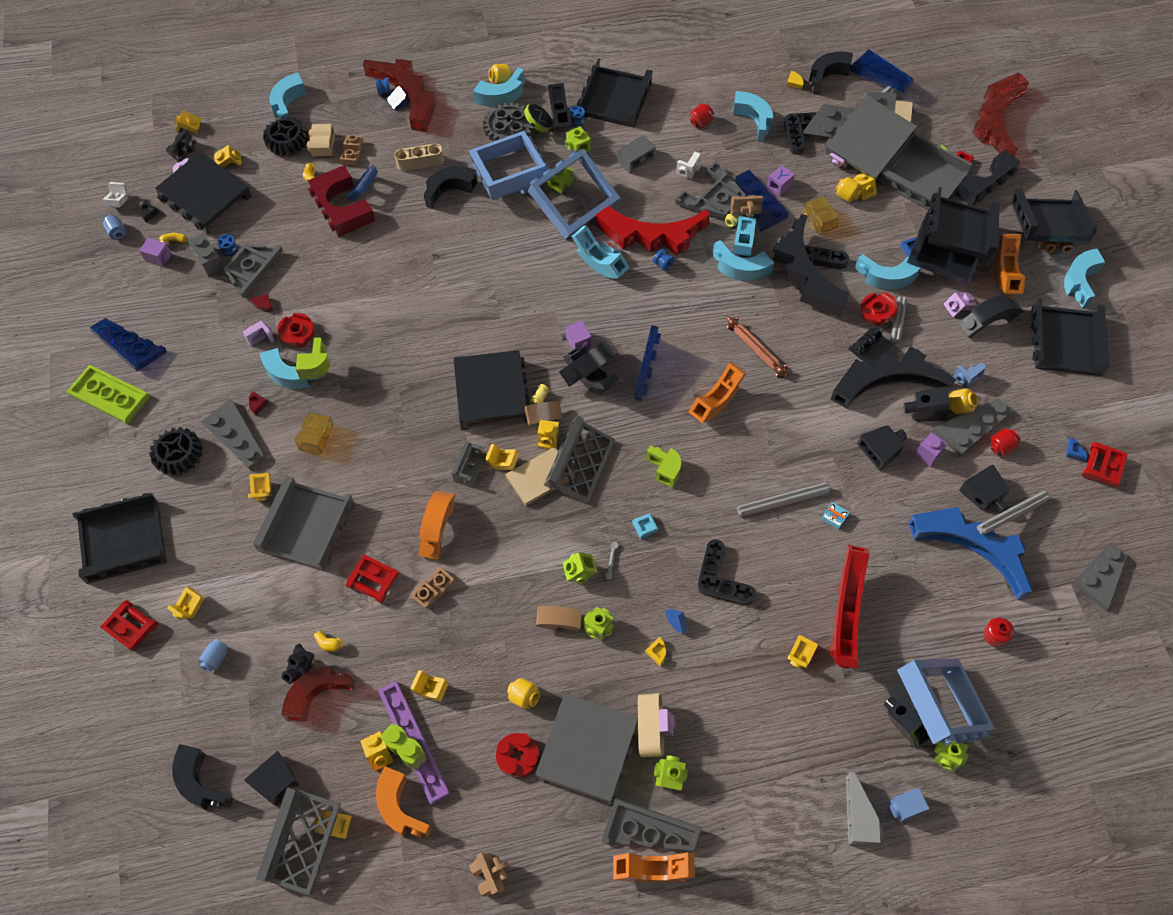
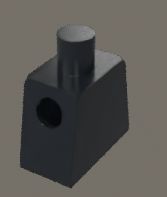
[903,386,950,421]
[857,425,907,471]
[959,464,1009,514]
[884,697,930,750]
[244,751,299,806]

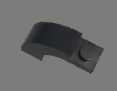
[809,51,853,95]
[548,83,572,129]
[424,166,479,209]
[958,295,1024,338]
[559,338,617,387]
[563,347,619,395]
[172,744,233,811]

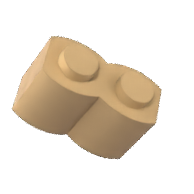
[307,124,335,157]

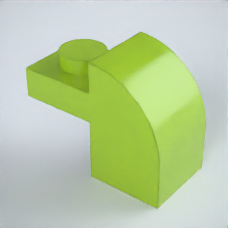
[296,338,331,380]
[646,445,681,489]

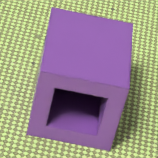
[767,165,795,196]
[139,238,172,267]
[566,321,591,350]
[915,432,947,467]

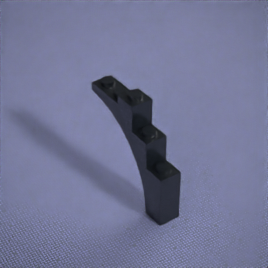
[772,213,850,317]
[830,346,956,409]

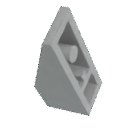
[846,772,883,847]

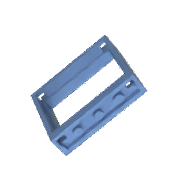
[469,131,549,200]
[528,149,620,240]
[897,658,995,746]

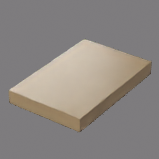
[506,447,575,506]

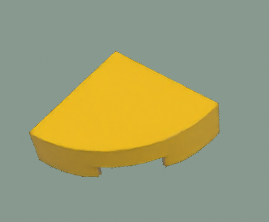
[787,71,803,89]
[645,637,666,667]

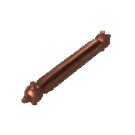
[726,316,789,378]

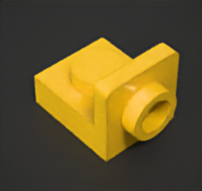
[313,809,352,839]

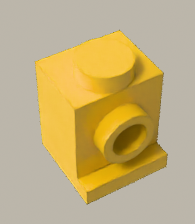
[538,420,559,449]

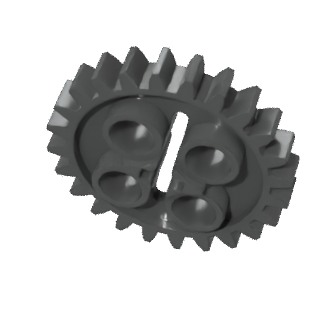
[483,102,535,142]

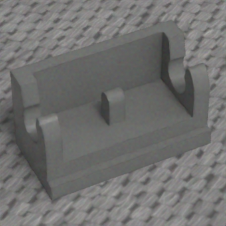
[452,441,487,488]

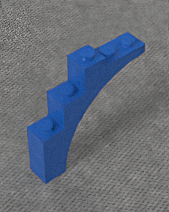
[908,507,1032,600]

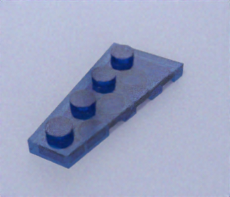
[850,49,914,92]
[735,170,789,232]
[90,318,167,372]
[634,325,661,401]

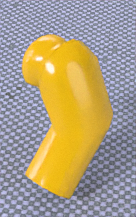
[303,163,315,182]
[159,232,187,246]
[314,630,343,652]

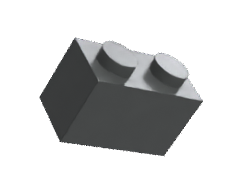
[617,135,656,174]
[188,233,223,277]

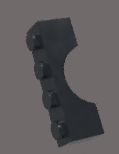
[956,150,1020,206]

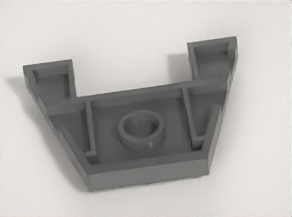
[675,161,746,219]

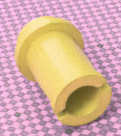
[725,214,744,227]
[530,384,550,405]

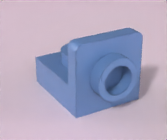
[953,362,987,389]

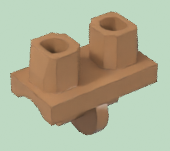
[731,195,763,217]
[469,852,510,897]

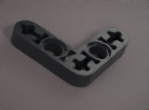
[784,112,817,155]
[793,246,849,291]
[697,539,756,605]

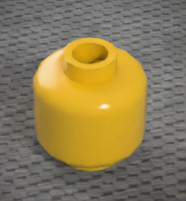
[489,64,513,84]
[835,177,862,203]
[949,388,978,414]
[507,678,540,710]

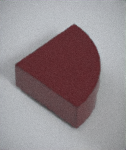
[250,294,273,312]
[249,391,268,416]

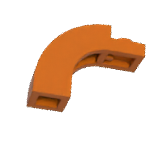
[996,234,1025,294]
[688,362,747,423]
[418,491,456,560]
[376,766,432,839]
[613,853,695,883]

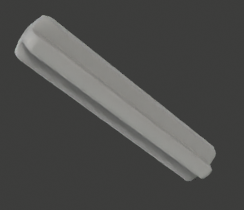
[890,296,907,343]

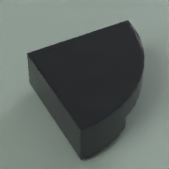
[140,201,159,222]

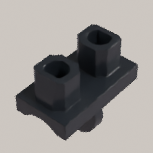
[166,129,197,162]
[281,643,315,686]

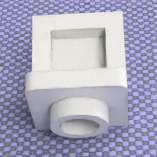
[676,152,702,179]
[102,182,128,208]

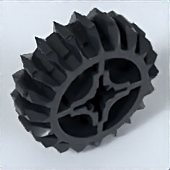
[263,116,308,157]
[149,427,203,477]

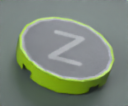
[524,102,553,133]

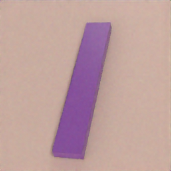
[378,681,451,806]

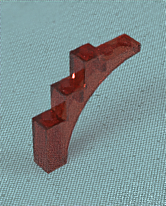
[363,59,436,132]
[972,72,1029,157]

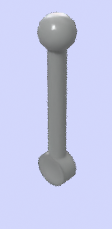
[605,542,618,580]

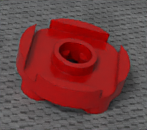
[860,292,898,327]
[277,313,315,348]
[496,733,539,778]

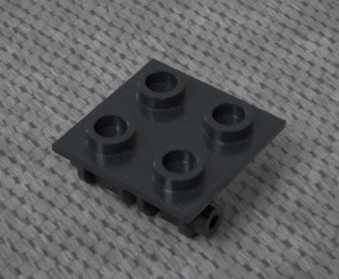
[848,326,900,368]

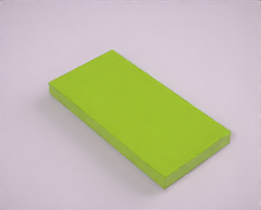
[67,365,150,424]

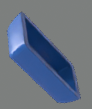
[347,164,378,201]

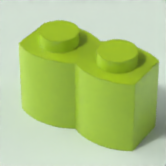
[381,724,427,770]

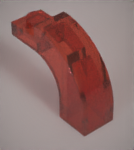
[281,667,355,721]

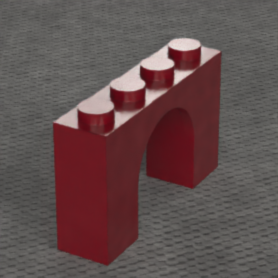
[307,165,375,237]

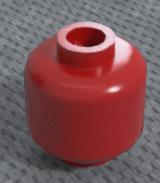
[690,103,714,128]
[990,428,1021,457]
[983,617,1015,648]

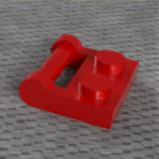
[1082,442,1128,488]
[346,554,399,604]
[100,600,158,652]

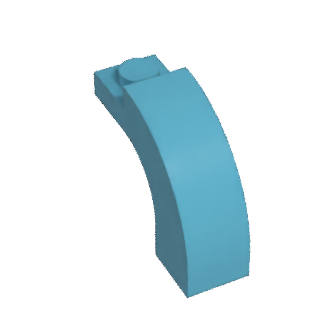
[473,67,526,107]
[269,73,306,119]
[733,91,773,142]
[733,216,756,257]
[572,226,630,278]
[713,240,774,281]
[1064,249,1105,308]
[855,254,921,290]
[259,348,326,389]

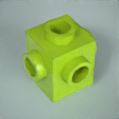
[565,126,591,152]
[548,167,574,194]
[562,552,598,584]
[584,606,614,642]
[933,742,969,771]
[654,755,688,790]

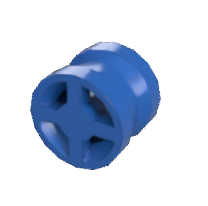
[375,78,391,96]
[570,106,585,127]
[217,234,238,257]
[653,249,675,271]

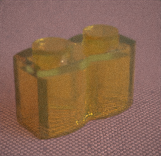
[802,196,839,234]
[295,412,334,455]

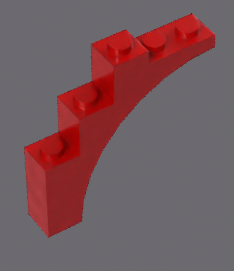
[596,206,710,256]
[830,544,870,669]

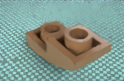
[340,135,363,166]
[525,400,563,425]
[411,567,456,609]
[536,606,582,632]

